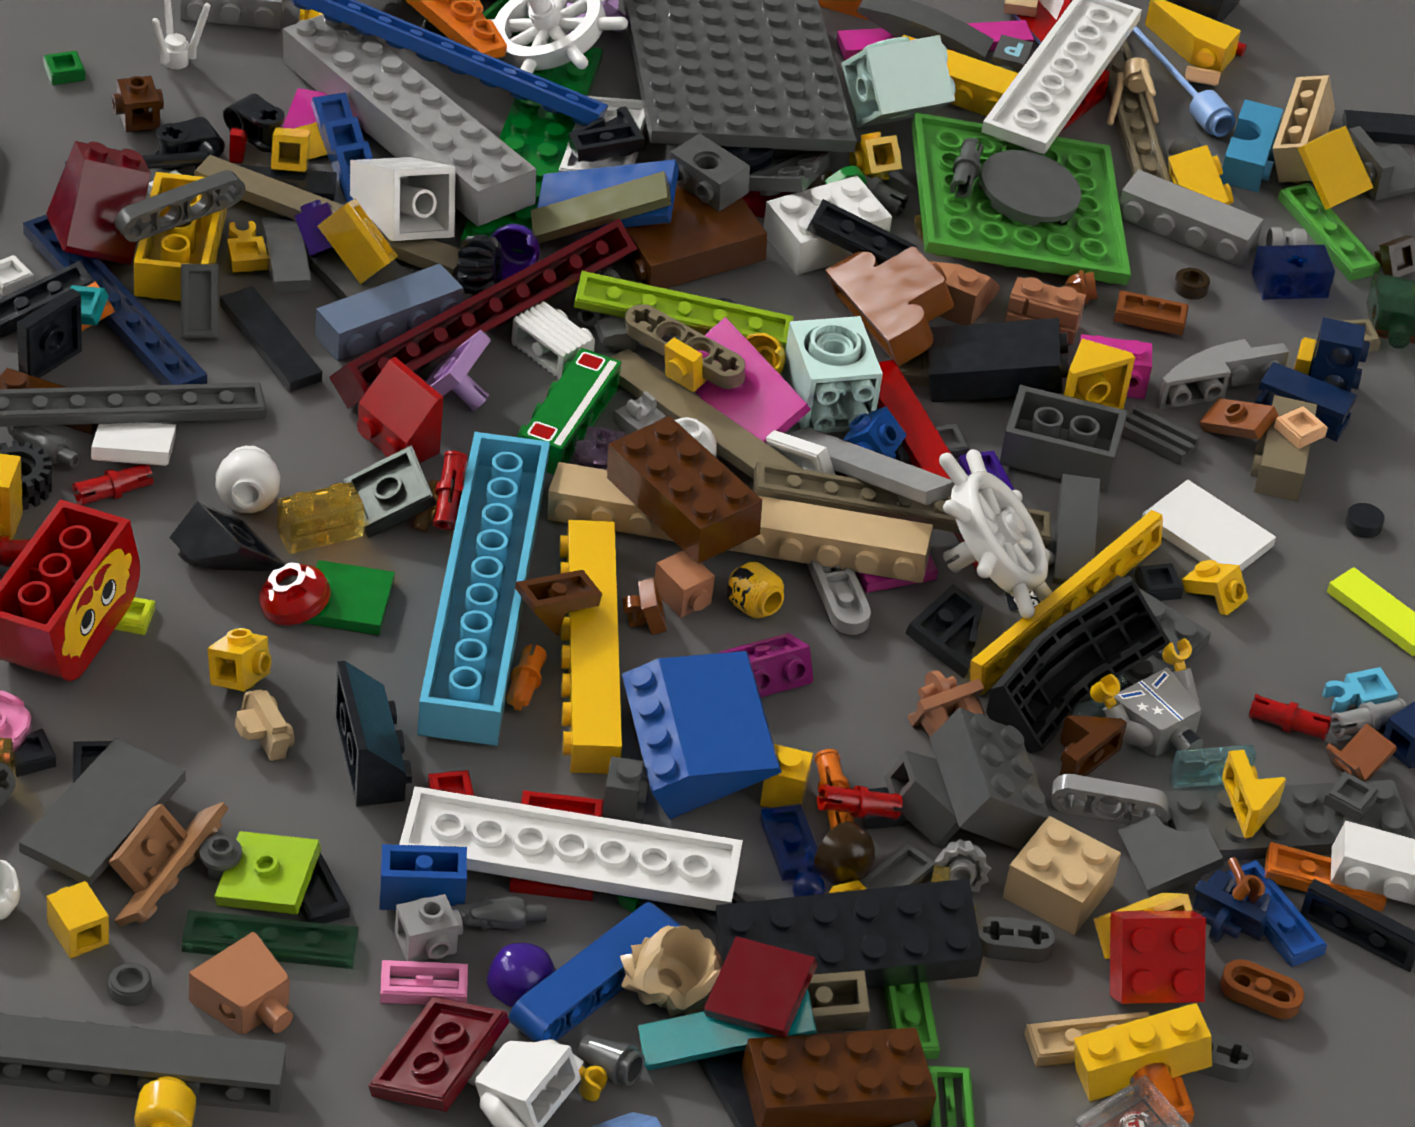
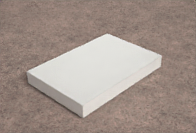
[1142,480,1276,571]

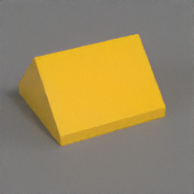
[1297,126,1374,210]
[317,198,398,284]
[1064,338,1135,410]

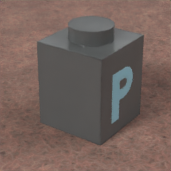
[991,35,1033,73]

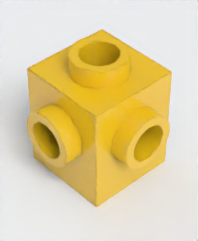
[849,132,903,181]
[207,628,272,692]

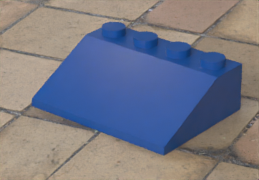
[622,651,782,819]

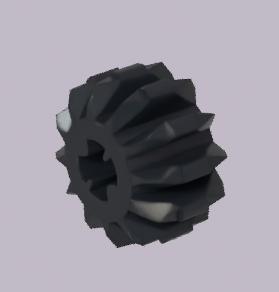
[457,235,504,296]

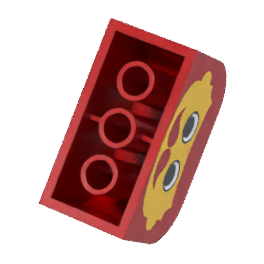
[0,499,140,681]

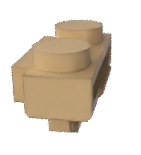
[235,689,295,761]

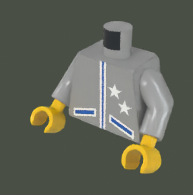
[1090,638,1203,758]

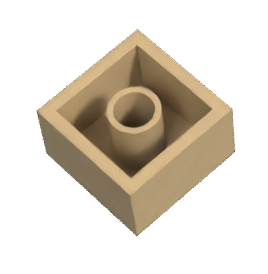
[1002,816,1121,936]

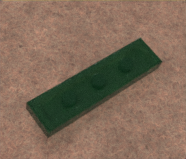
[182,910,358,969]

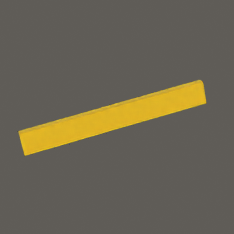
[970,510,1163,696]

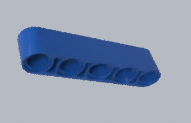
[509,902,681,1042]

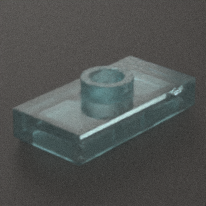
[1170,745,1257,788]

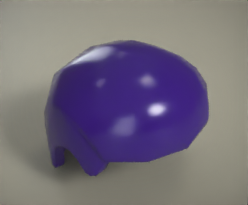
[491,223,540,280]
[486,943,556,1006]

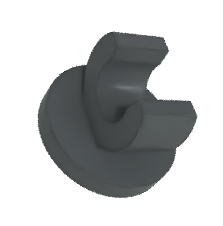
[199,835,242,881]

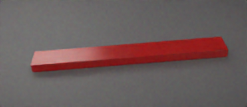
[877,359,981,578]

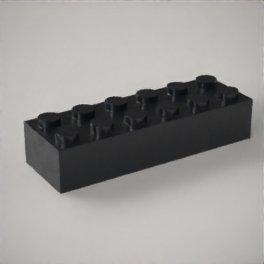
[714,878,983,988]

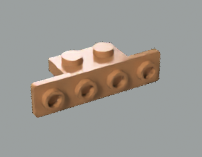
[108,802,229,927]

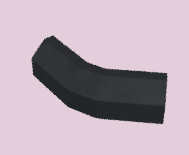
[986,576,1171,753]

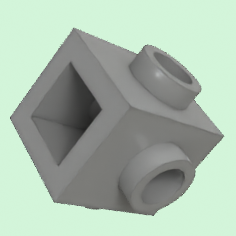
[395,894,463,962]

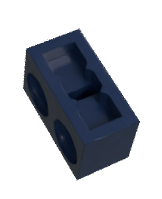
[1308,317,1370,392]

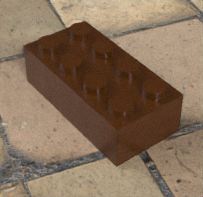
[607,416,762,564]
[741,1027,937,1127]

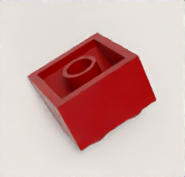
[357,357,443,463]

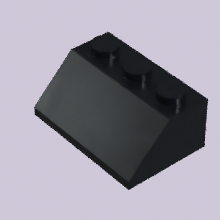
[335,661,412,807]

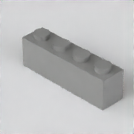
[1119,169,1263,267]

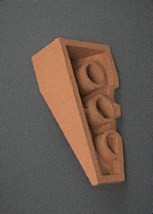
[929,261,1000,325]

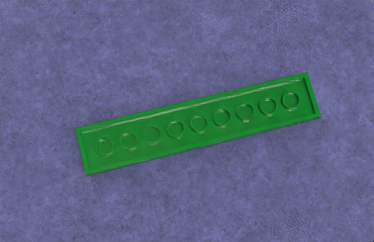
[460,47,603,252]

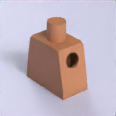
[189,932,293,1034]

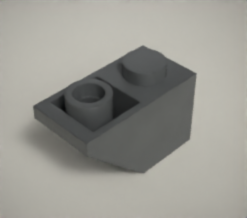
[884,751,960,848]

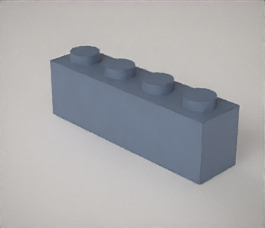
[315,264,463,362]

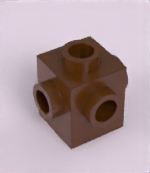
[112,76,164,132]

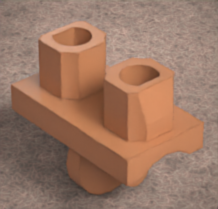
[907,670,985,737]

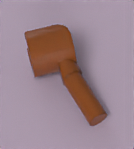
[1227,857,1265,903]

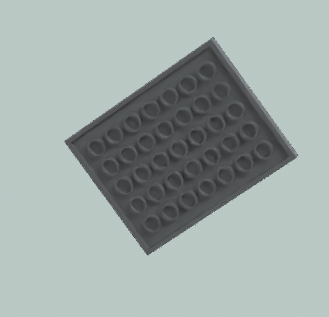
[622,0,856,152]

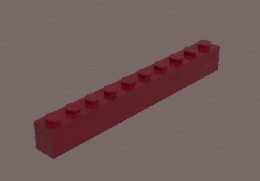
[329,219,637,409]

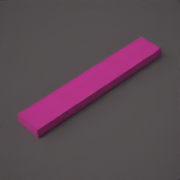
[836,20,1034,60]

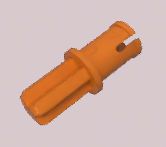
[506,644,547,711]

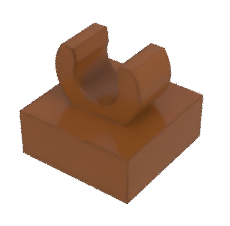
[622,578,667,635]

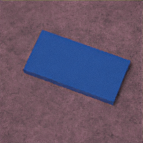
[537,159,679,232]

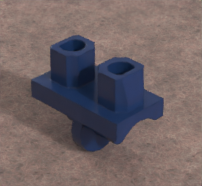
[1193,870,1271,943]

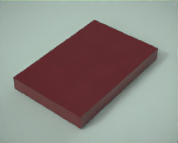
[368,997,509,1112]

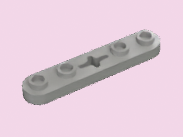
[807,560,871,635]

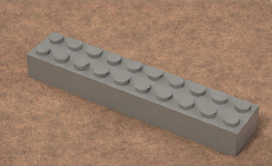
[283,14,536,226]

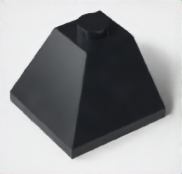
[169,501,285,571]

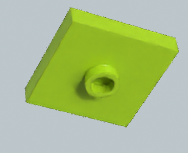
[214,831,321,914]

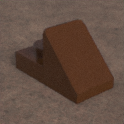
[514,570,602,635]
[1059,715,1127,776]

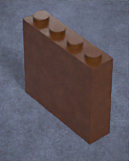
[624,185,767,289]

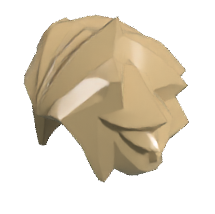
[620,925,723,1018]

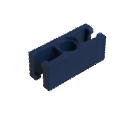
[1255,362,1357,442]

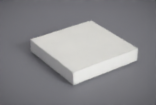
[91,422,176,466]

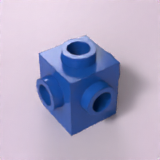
[843,406,907,459]

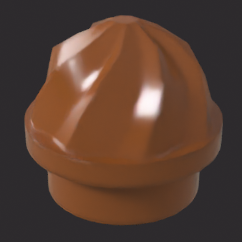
[1065,270,1098,305]

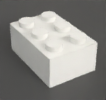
[763,176,892,275]

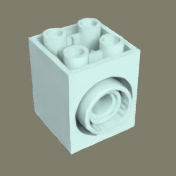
[842,35,956,128]
[782,316,883,433]

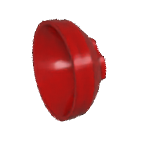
[259,563,331,625]

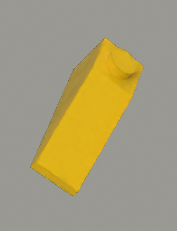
[1145,0,1241,73]

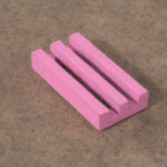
[380,960,468,1005]

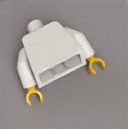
[468,1039,607,1127]

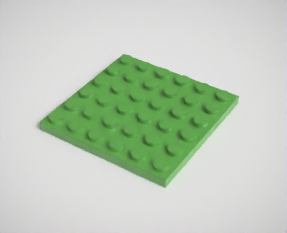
[911,112,1131,286]

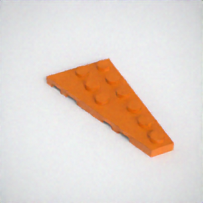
[405,0,507,59]

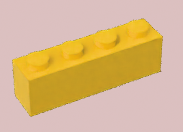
[902,35,1019,116]

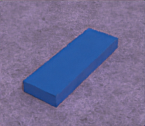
[1225,860,1327,967]

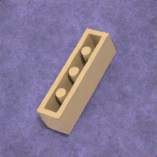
[1272,75,1335,184]

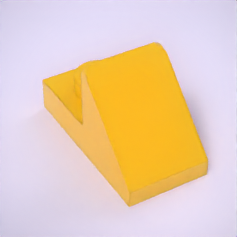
[1221,750,1286,838]

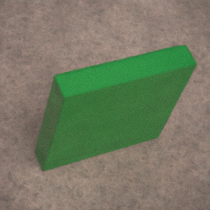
[303,560,395,635]

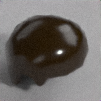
[814,821,875,885]

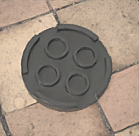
[978,150,1081,226]

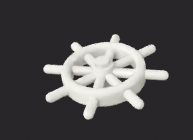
[488,0,628,74]
[939,449,1055,619]

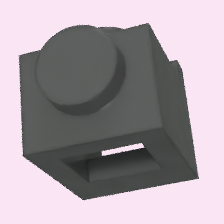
[602,756,649,824]

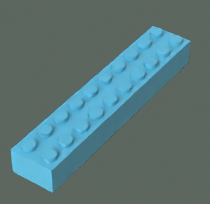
[417,432,550,746]

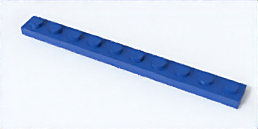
[291,0,608,126]

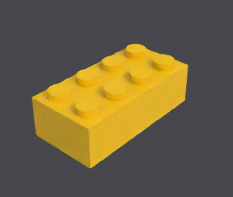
[134,172,227,301]

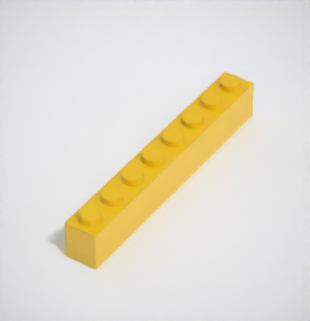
[559,520,622,774]

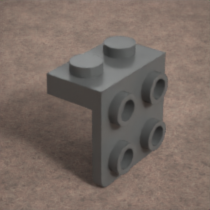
[1348,126,1415,201]

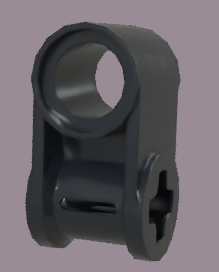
[223,93,285,152]
[156,117,225,170]

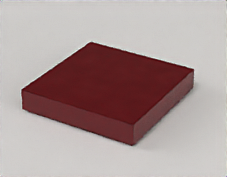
[703,936,818,1038]

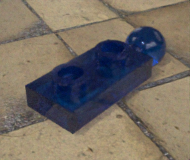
[760,804,825,897]

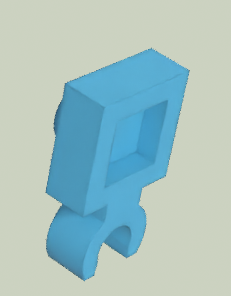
[1322,667,1398,713]

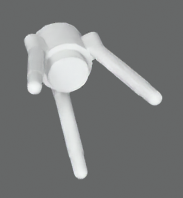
[152,0,211,70]

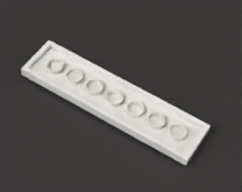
[981,0,1142,154]
[399,786,743,911]

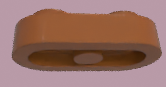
[1220,959,1304,1019]

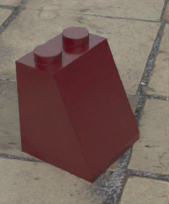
[46,141,151,265]

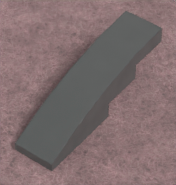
[857,0,994,61]
[261,216,311,293]

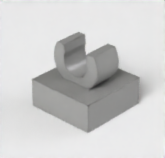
[613,391,667,434]

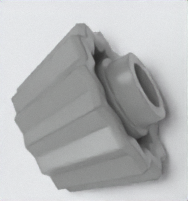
[933,839,992,892]

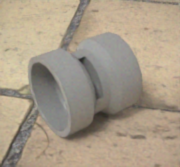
[1265,227,1307,263]

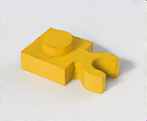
[227,221,268,273]

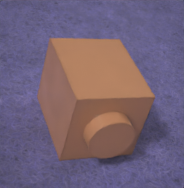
[654,550,715,618]

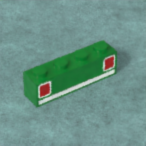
[517,348,622,475]

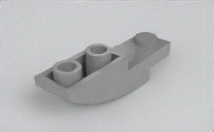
[1157,339,1289,410]

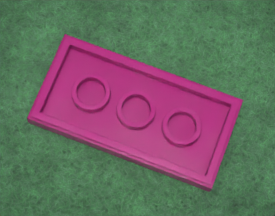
[695,317,811,444]

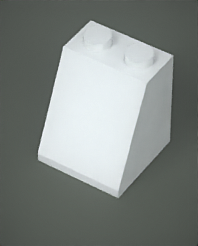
[350,157,455,241]

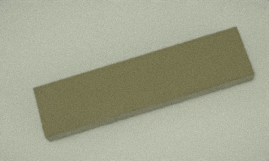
[531,171,672,244]

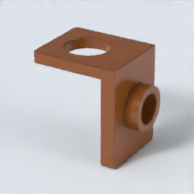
[1326,724,1397,781]

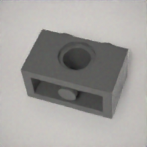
[670,133,750,212]

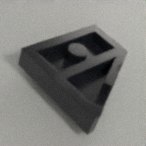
[568,106,645,162]
[905,584,983,678]

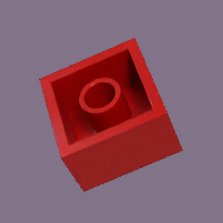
[1109,910,1206,1004]

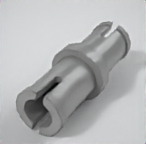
[1330,698,1407,738]

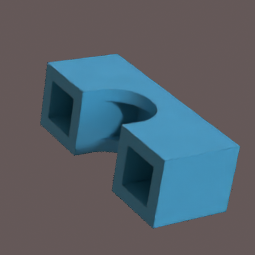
[1220,99,1284,193]

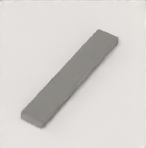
[788,427,955,505]

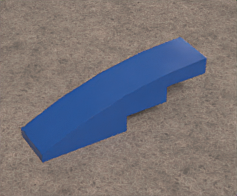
[311,92,373,203]

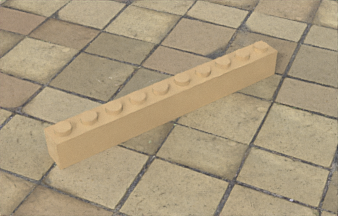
[548,462,933,583]

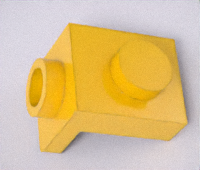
[664,337,707,393]
[1182,560,1248,615]

